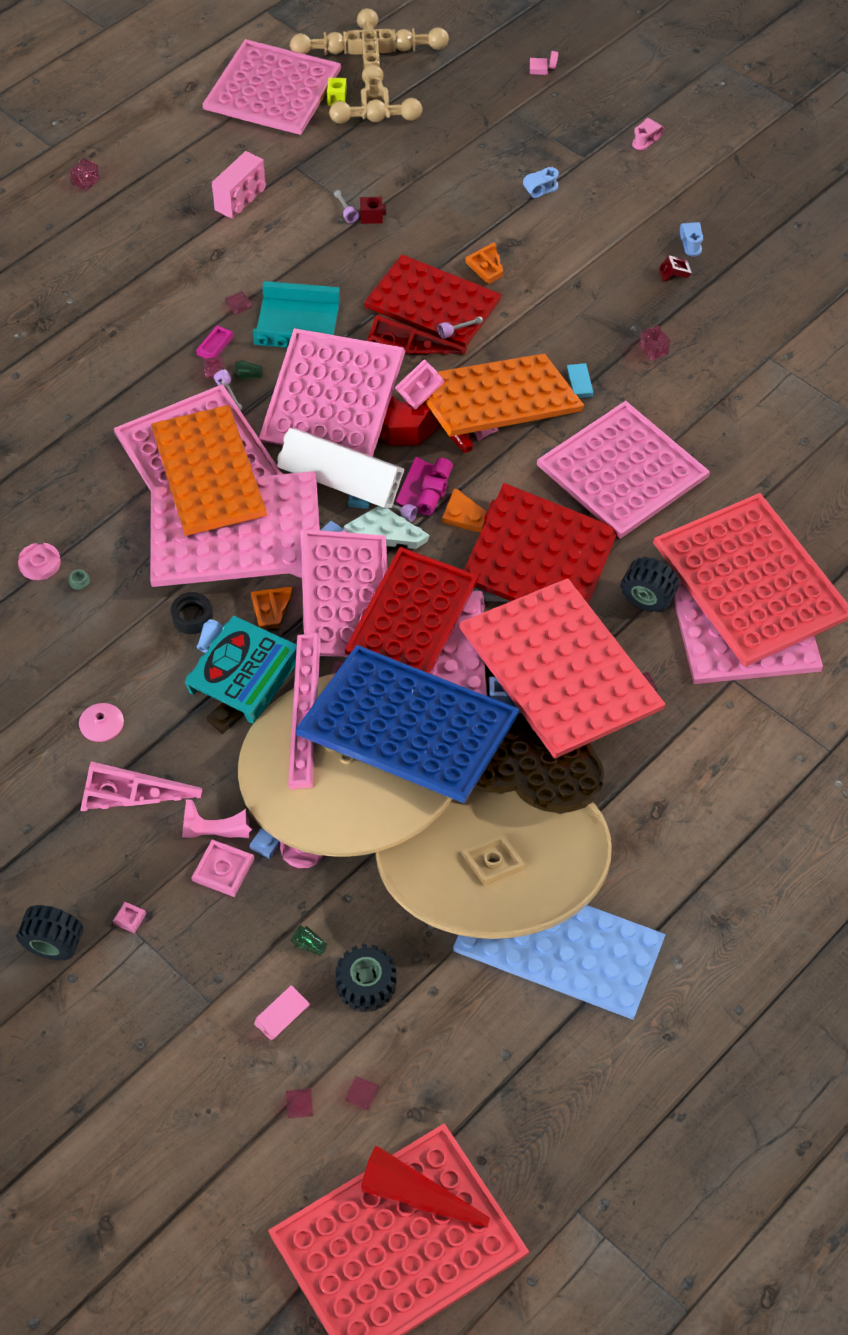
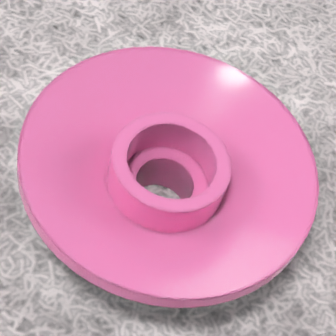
[79,703,124,742]

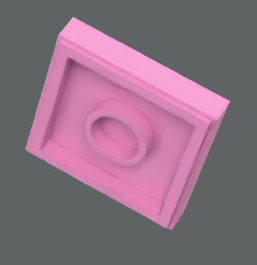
[192,839,254,897]

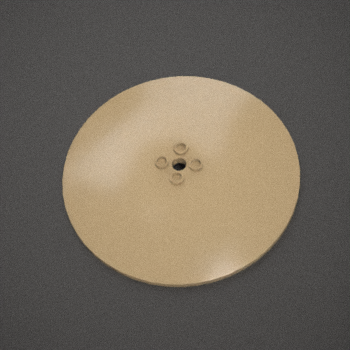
[238,673,452,857]
[376,788,612,939]

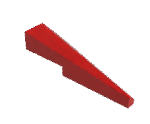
[368,315,467,354]
[361,1145,490,1228]

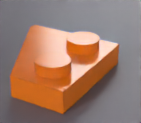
[465,242,503,285]
[251,586,292,630]

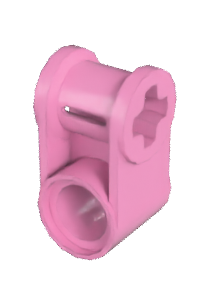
[632,118,664,150]

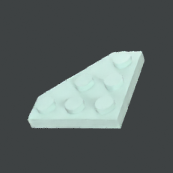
[343,506,430,549]

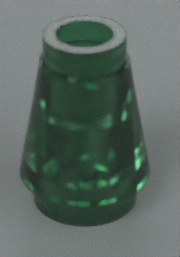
[233,360,262,379]
[291,925,328,957]

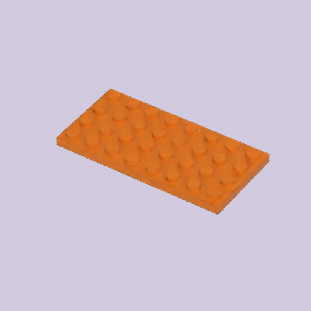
[425,353,585,437]
[151,405,267,536]

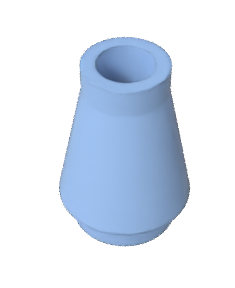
[197,619,223,653]

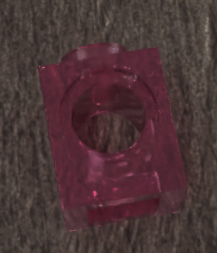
[70,158,100,191]
[640,326,670,361]

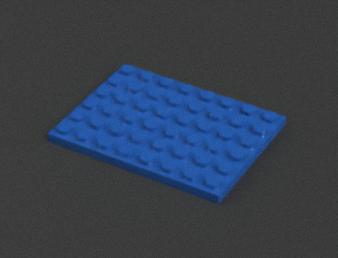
[296,645,519,803]

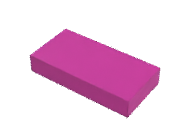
[196,325,234,361]

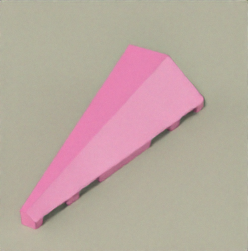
[80,761,202,811]

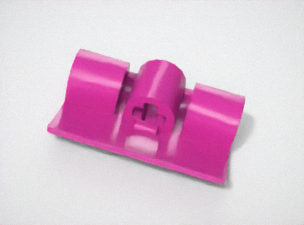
[396,457,453,515]

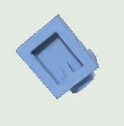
[250,828,280,859]

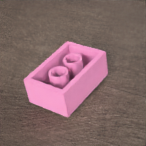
[212,151,266,219]

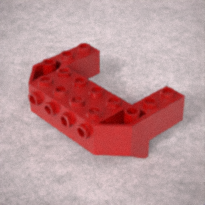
[366,335,442,446]

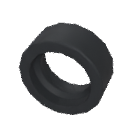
[171,592,213,634]

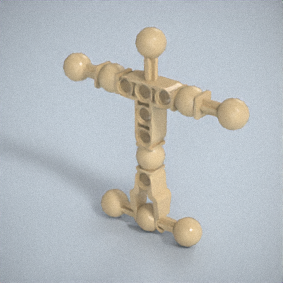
[290,8,449,124]

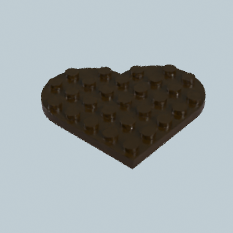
[474,713,604,814]

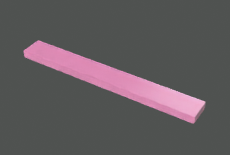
[288,633,321,790]

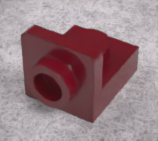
[659,255,692,282]

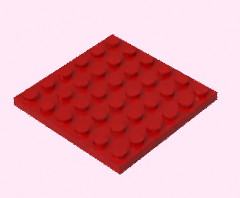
[464,482,617,604]

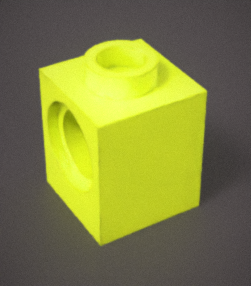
[327,78,347,106]

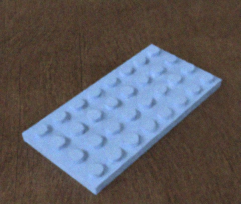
[453,905,666,1020]

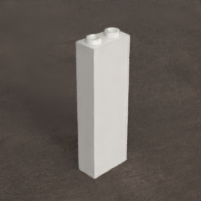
[277,428,404,508]

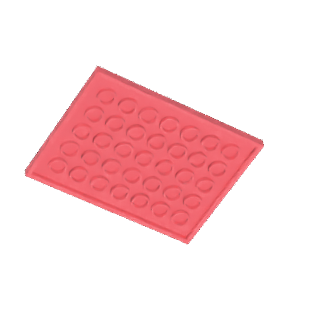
[653,493,848,667]
[459,578,666,758]
[268,1123,529,1335]

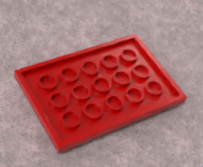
[364,254,501,347]
[344,547,478,674]

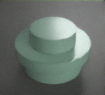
[68,569,90,590]

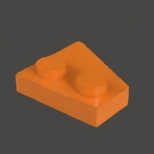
[442,488,487,533]

